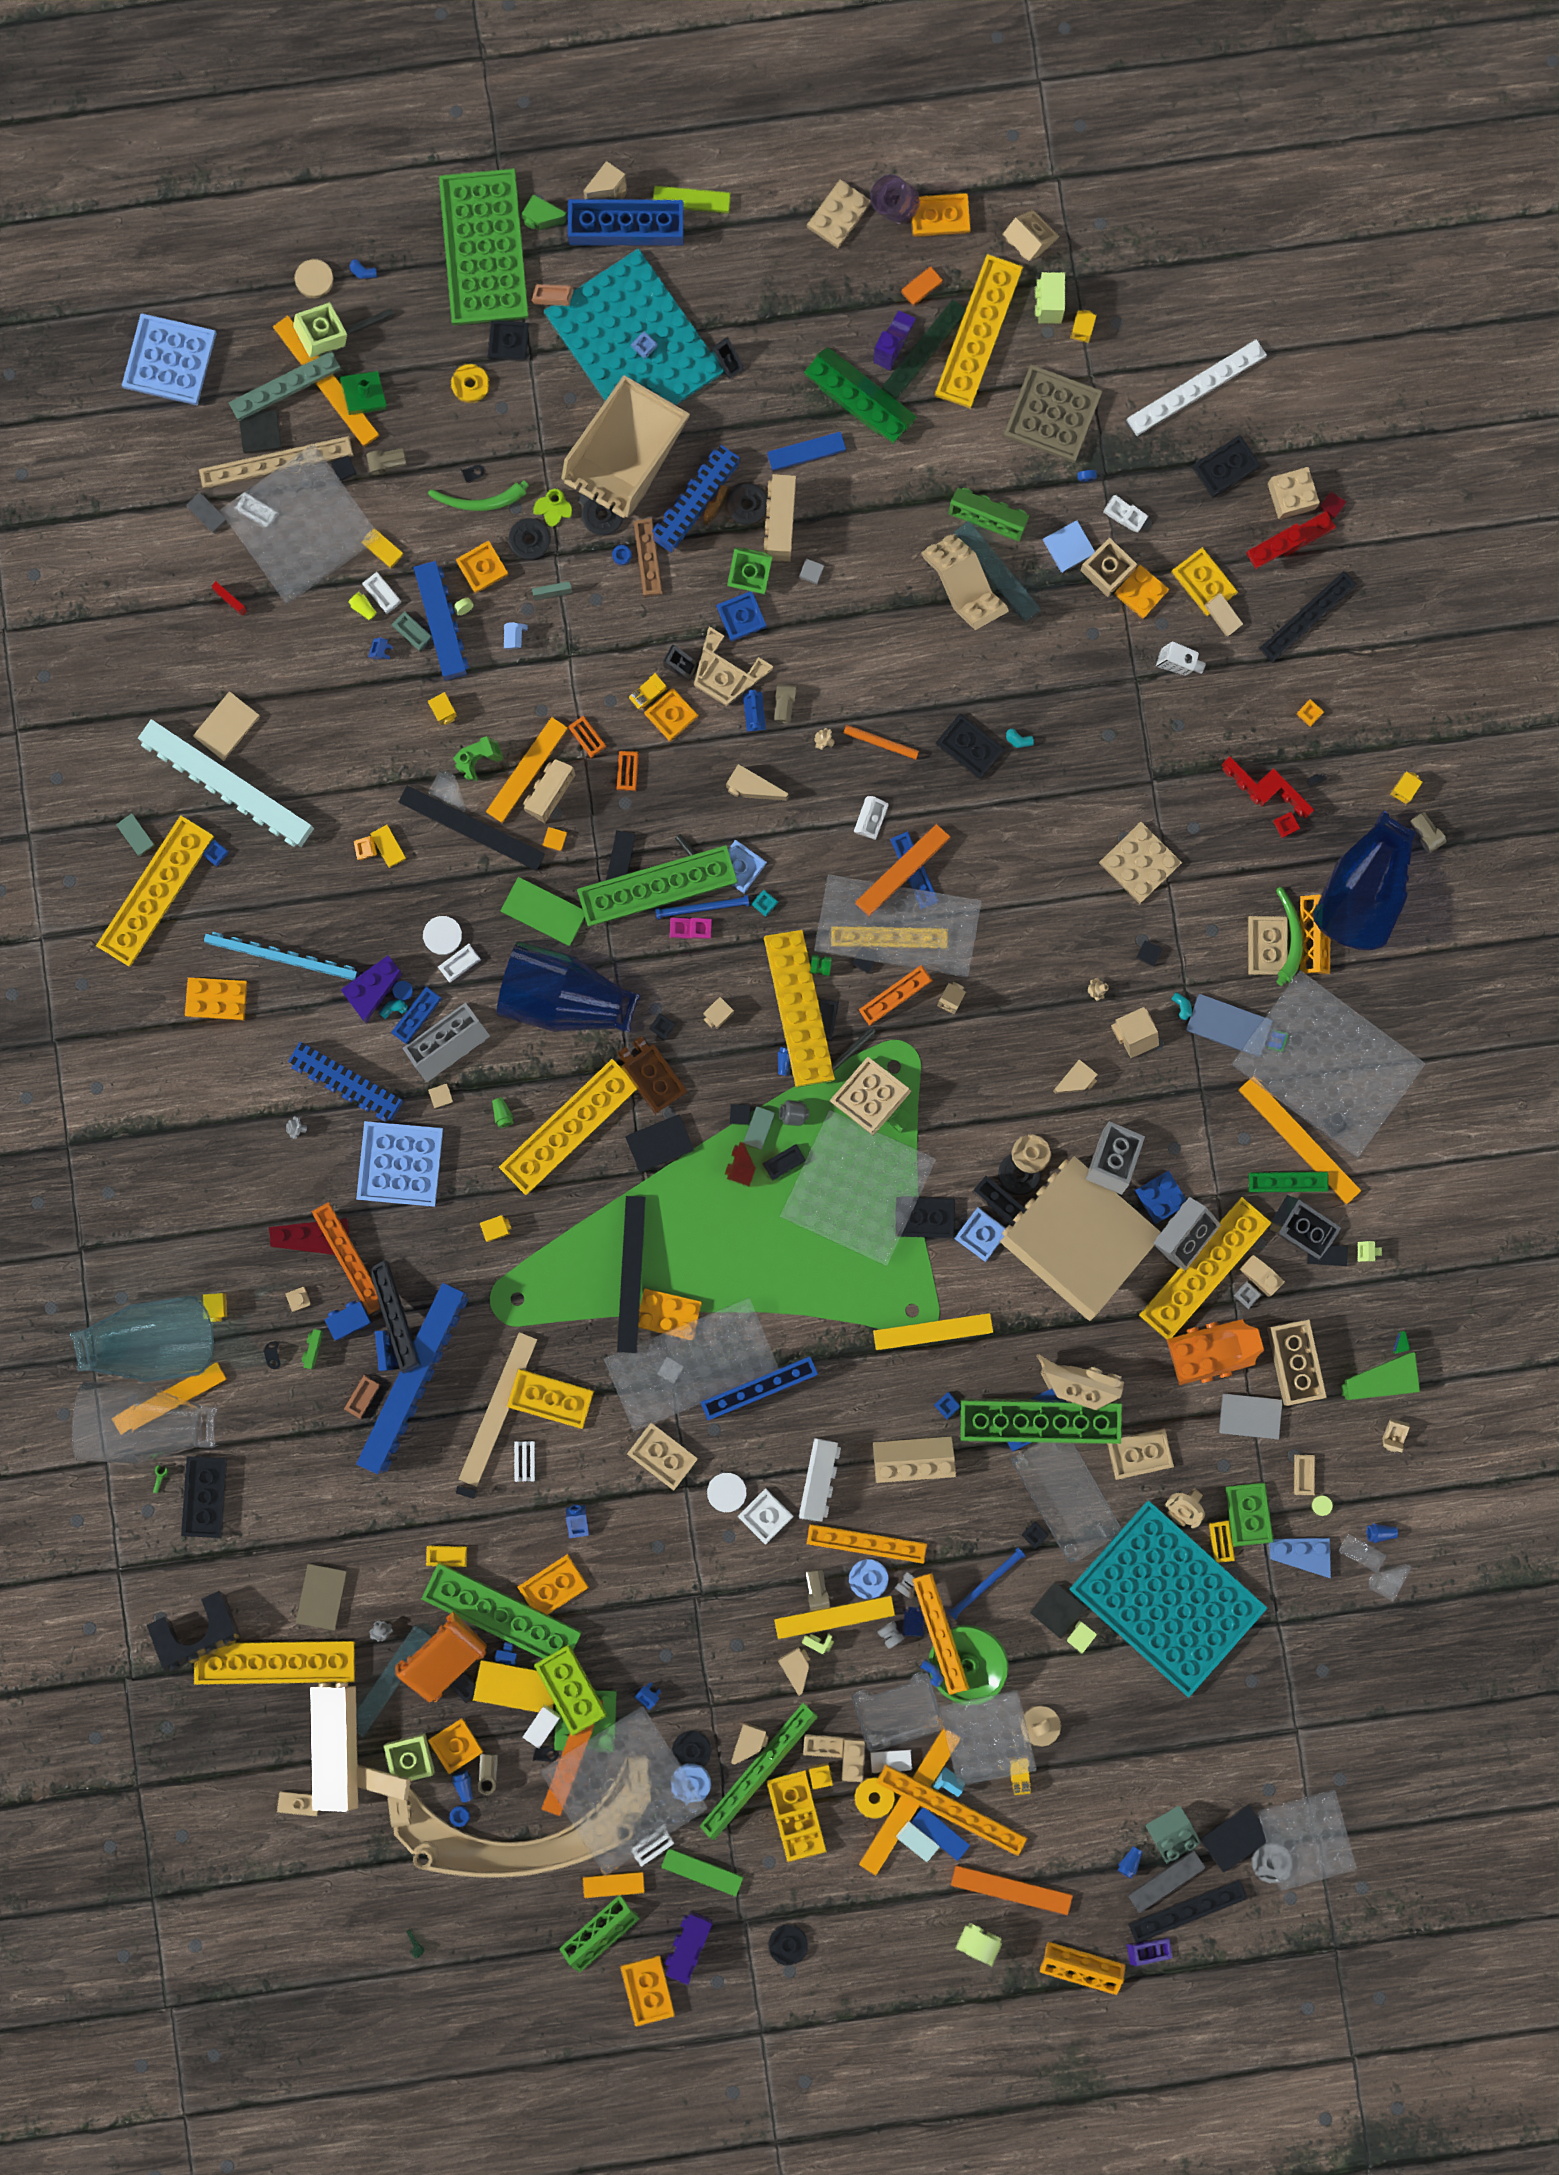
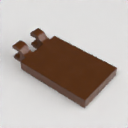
[617,1036,687,1114]

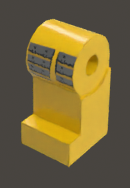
[629,673,667,710]
[1009,1755,1031,1796]

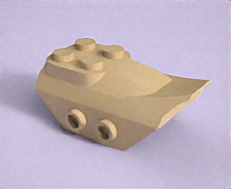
[1036,1354,1124,1410]

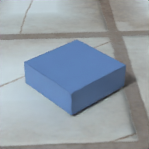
[631,331,658,359]

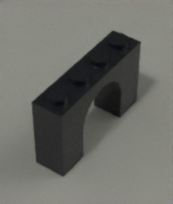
[147,1591,241,1672]

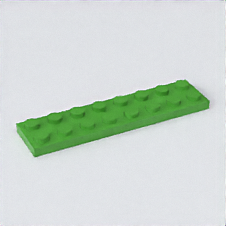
[577,845,738,927]
[421,1562,582,1659]

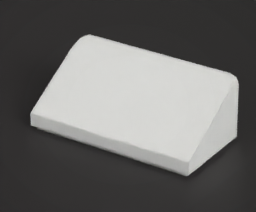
[854,796,889,840]

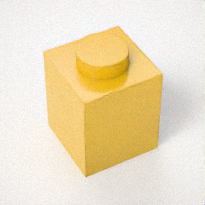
[1070,310,1096,343]
[428,692,457,725]
[1390,771,1422,804]
[480,1215,512,1242]
[203,1293,227,1322]
[809,1762,833,1789]

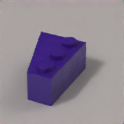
[341,955,402,1024]
[665,1911,712,1985]

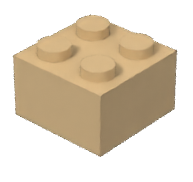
[1268,467,1319,520]
[1080,538,1137,597]

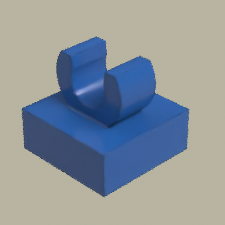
[368,637,393,660]
[495,1642,517,1666]
[634,1683,661,1710]

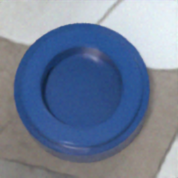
[1077,470,1097,482]
[612,545,632,566]
[393,981,413,1001]
[449,1805,470,1827]

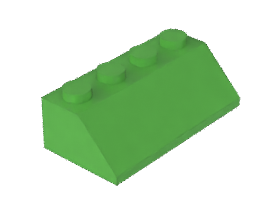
[948,488,1029,542]

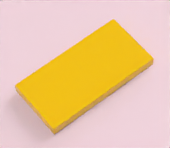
[507,1369,594,1429]
[473,1660,554,1712]

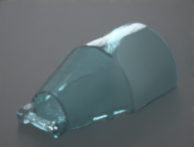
[69,1295,214,1382]

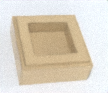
[428,1084,454,1109]

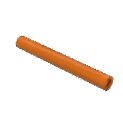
[843,725,919,760]

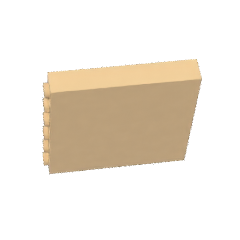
[1000,1156,1161,1321]

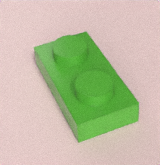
[302,1329,324,1369]

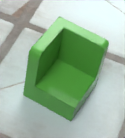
[887,1105,912,1133]

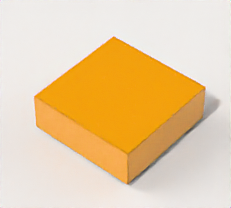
[1296,699,1324,727]
[543,827,567,852]
[354,836,377,860]

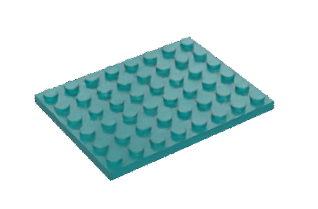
[544,248,724,405]
[1069,1500,1267,1698]

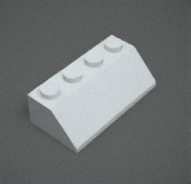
[799,1438,841,1521]

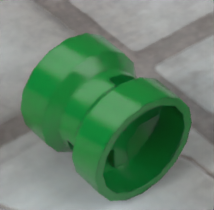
[810,954,832,976]

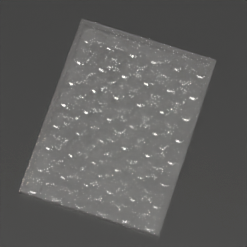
[1231,970,1426,1158]

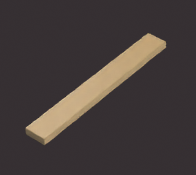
[199,436,354,490]
[458,1332,538,1487]

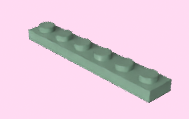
[229,351,341,421]

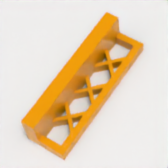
[1300,894,1331,975]
[1040,1942,1125,1995]

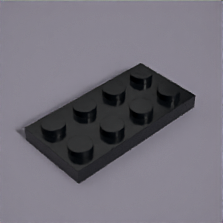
[181,1456,227,1538]

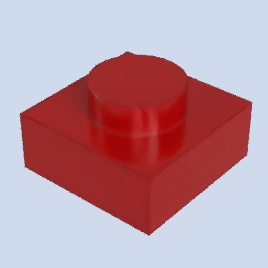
[1273,812,1300,838]

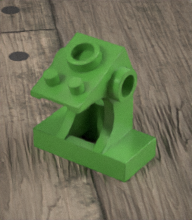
[453,736,504,782]

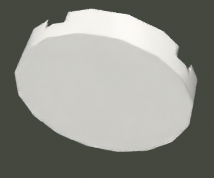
[423,916,462,955]
[707,1473,746,1512]

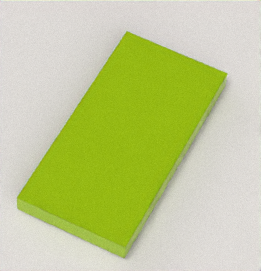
[534,1645,608,1736]

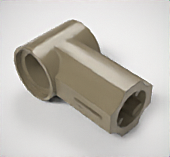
[366,448,407,475]
[774,683,797,724]
[1410,812,1447,853]
[806,1569,830,1611]
[478,1754,498,1795]

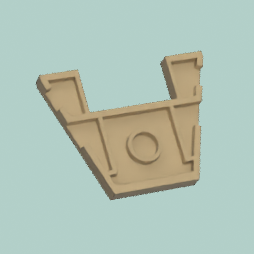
[694,627,773,706]

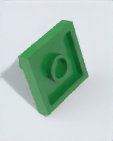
[340,371,386,415]

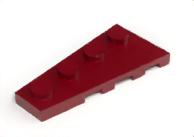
[269,1218,350,1255]

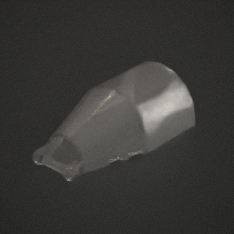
[72,1381,217,1464]

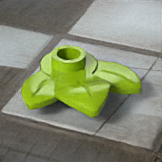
[533,489,572,527]

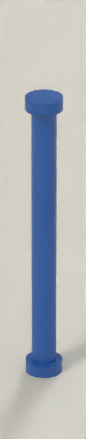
[655,895,749,920]
[948,1548,1026,1620]

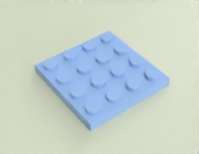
[122,314,216,405]
[356,1121,443,1207]

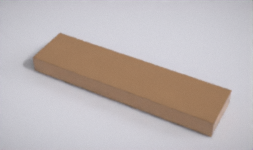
[634,518,663,597]

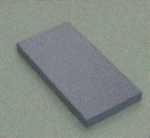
[1185,994,1272,1058]

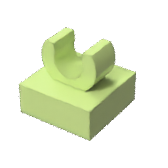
[1358,1241,1382,1262]

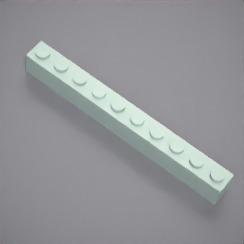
[138,719,314,847]

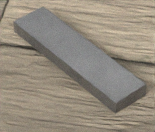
[1128,1850,1205,1913]

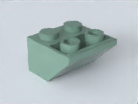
[1145,1805,1201,1864]

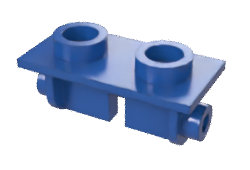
[743,690,766,732]

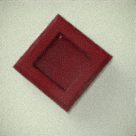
[1319,491,1346,519]

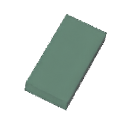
[532,581,572,600]
[392,611,433,652]
[116,814,155,857]
[743,1106,775,1150]

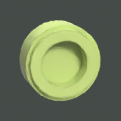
[454,598,474,615]
[1312,1495,1332,1516]

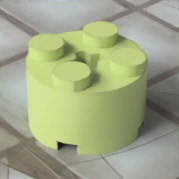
[956,1923,1002,1966]

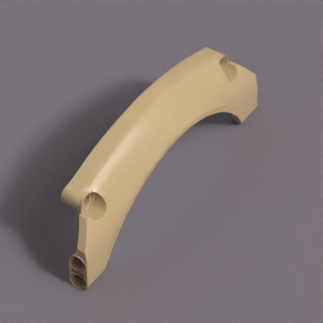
[388,1755,651,1877]

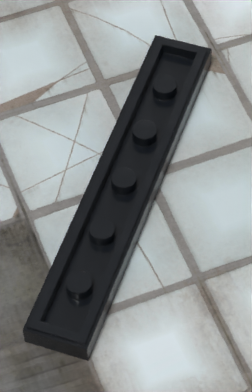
[1259,571,1357,663]
[369,1260,421,1374]
[1128,1879,1248,1943]

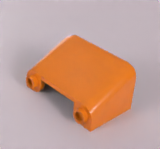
[395,1611,487,1702]

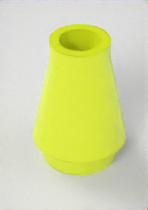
[348,592,377,620]

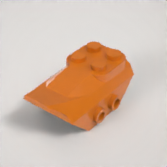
[1166,1319,1264,1385]

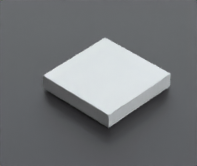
[738,1488,794,1545]

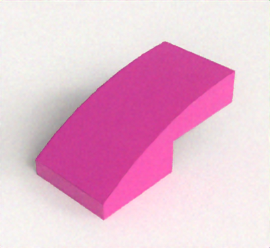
[670,918,711,939]

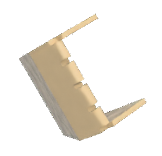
[561,375,690,518]

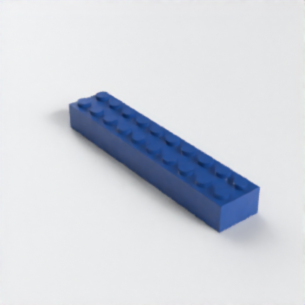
[356,1283,469,1474]

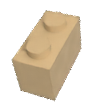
[842,1737,865,1782]

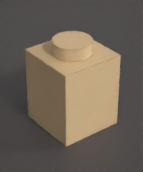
[703,997,734,1029]

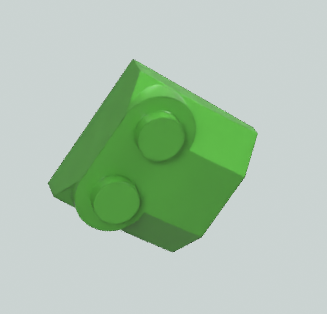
[727,548,773,594]

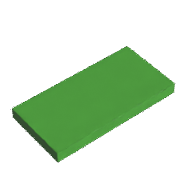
[501,877,585,947]

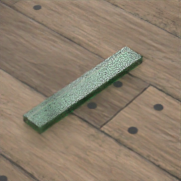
[882,299,966,400]

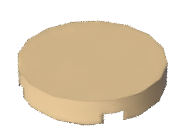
[295,259,334,298]
[1011,1134,1051,1173]

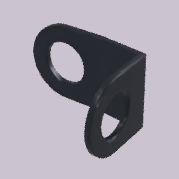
[460,465,485,483]
[263,1341,281,1369]
[533,1746,558,1762]

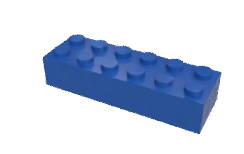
[568,199,684,246]

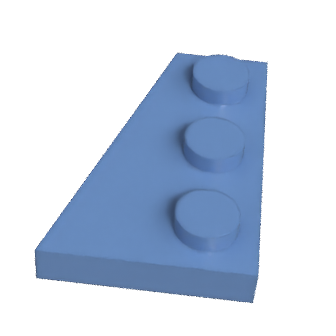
[1269,1538,1331,1578]

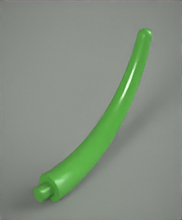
[428,481,529,511]
[1276,887,1303,986]

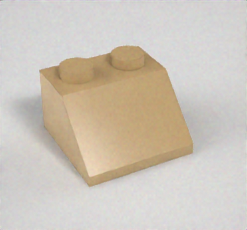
[584,161,627,200]
[1003,210,1059,261]

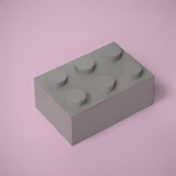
[1086,1121,1145,1195]
[1153,1197,1221,1271]

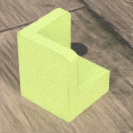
[1067,1621,1097,1653]

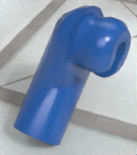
[350,259,377,279]
[920,1659,944,1687]

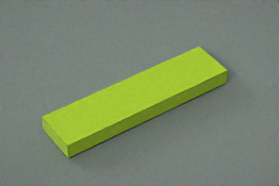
[653,186,730,214]

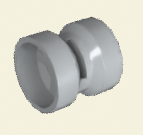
[895,1572,915,1599]
[877,1621,905,1649]

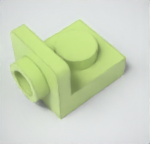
[802,1633,834,1654]

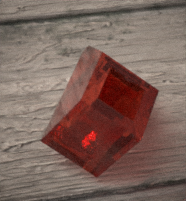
[725,1142,756,1187]

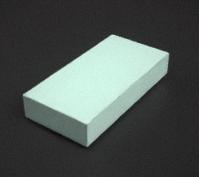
[896,1821,940,1862]

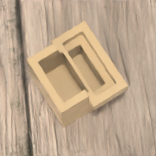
[1111,1007,1159,1058]

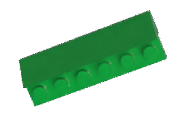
[804,347,917,445]

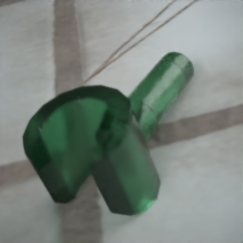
[406,1929,424,1959]

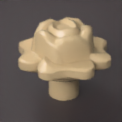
[814,728,835,750]
[1088,978,1109,1001]

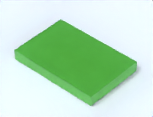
[1225,1483,1273,1547]

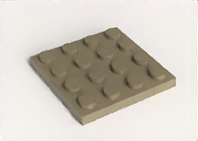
[1003,365,1102,463]

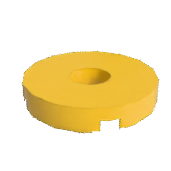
[451,364,489,403]
[855,1777,895,1818]

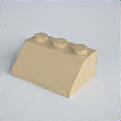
[523,759,576,823]

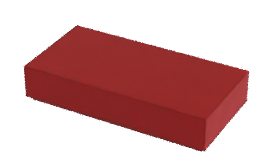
[212,581,247,616]

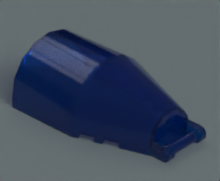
[1313,811,1416,950]
[497,941,641,1033]

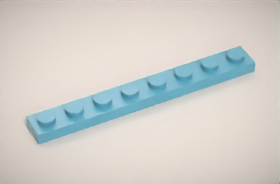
[204,932,360,980]

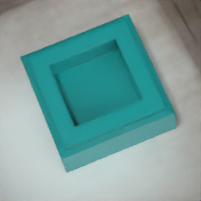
[751,890,778,917]

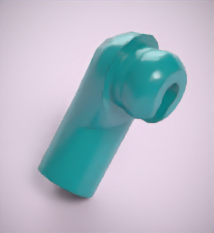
[1006,729,1034,748]
[1171,991,1192,1020]
[378,1000,408,1019]

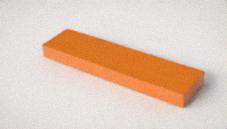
[858,965,933,1026]

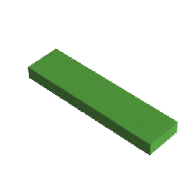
[661,1848,743,1896]

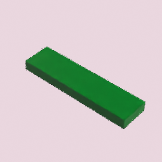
[1248,1172,1329,1192]

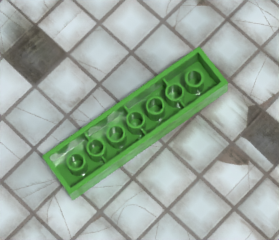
[961,1398,1122,1444]

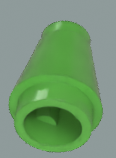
[492,1098,514,1128]

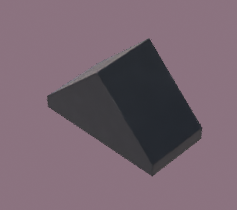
[712,337,745,379]
[663,644,699,680]

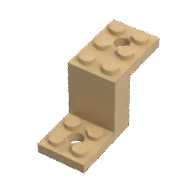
[921,534,1009,630]

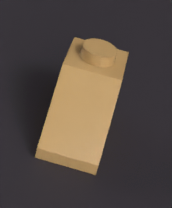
[937,982,966,1014]
[1053,1060,1098,1094]
[1240,1255,1285,1297]
[778,1647,810,1696]
[731,1722,769,1764]

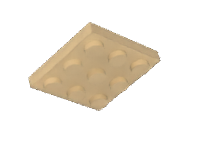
[1099,822,1182,904]
[830,1057,912,1136]

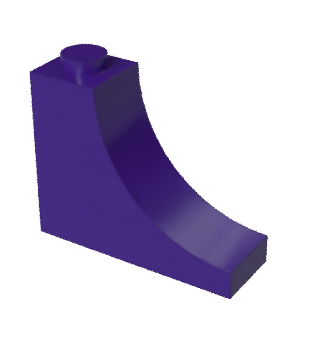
[873,310,916,371]

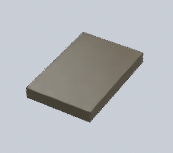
[296,1564,347,1631]

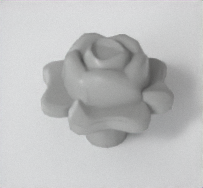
[286,1116,307,1139]
[369,1621,393,1642]

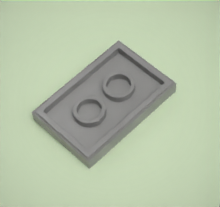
[1219,1394,1282,1439]

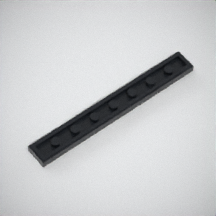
[398,785,546,871]
[617,1196,646,1354]

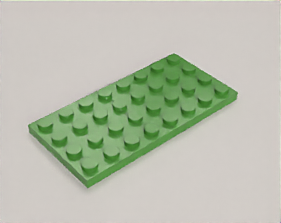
[439,169,529,326]

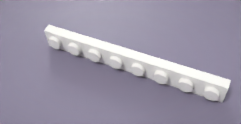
[1127,340,1267,436]

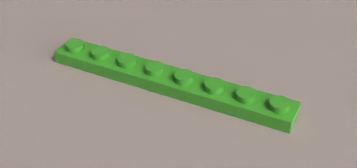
[700,1703,818,1840]

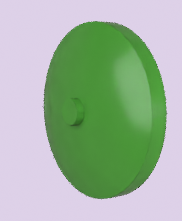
[929,1625,1009,1705]

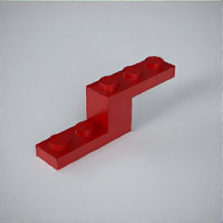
[1246,511,1336,569]
[1222,756,1314,819]

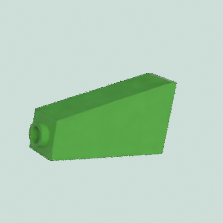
[1341,1352,1420,1400]

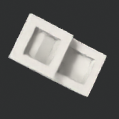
[1103,495,1148,532]

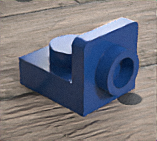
[566,1505,589,1538]

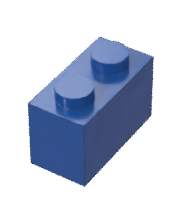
[324,1300,373,1341]

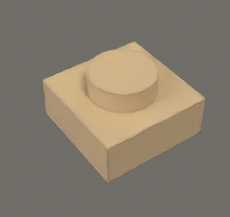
[285,1287,312,1312]

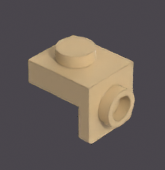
[1382,1418,1410,1452]

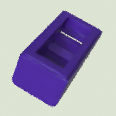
[1127,1938,1172,1966]

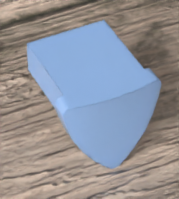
[504,622,528,649]

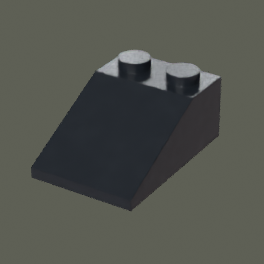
[1268,1195,1341,1260]

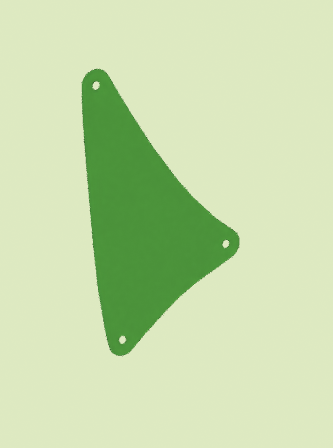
[490,1040,940,1329]

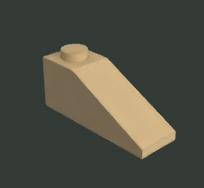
[726,764,788,800]

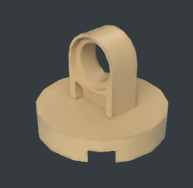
[1166,1489,1205,1528]
[1021,1705,1061,1747]

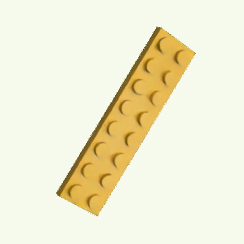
[935,254,1023,409]
[96,815,214,967]
[764,930,835,1088]
[499,1059,637,1196]
[1139,1197,1271,1339]
[194,1641,355,1684]

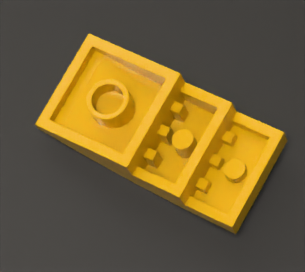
[767,1770,826,1863]

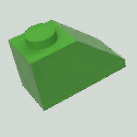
[522,195,567,230]

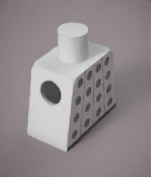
[1156,642,1205,675]

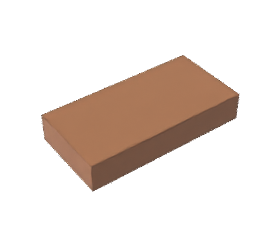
[532,284,574,306]
[344,1375,382,1419]

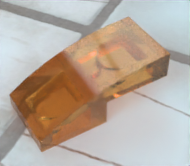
[703,485,728,526]

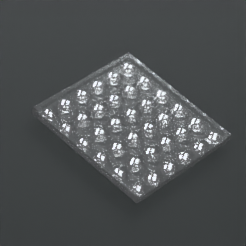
[220,443,381,604]
[780,1110,936,1266]
[540,1706,708,1876]

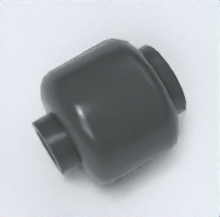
[779,1100,809,1126]

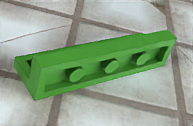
[559,1895,640,1973]

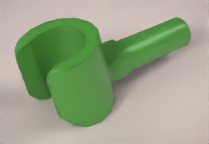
[153,1465,168,1493]

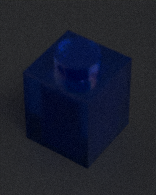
[903,1606,924,1637]

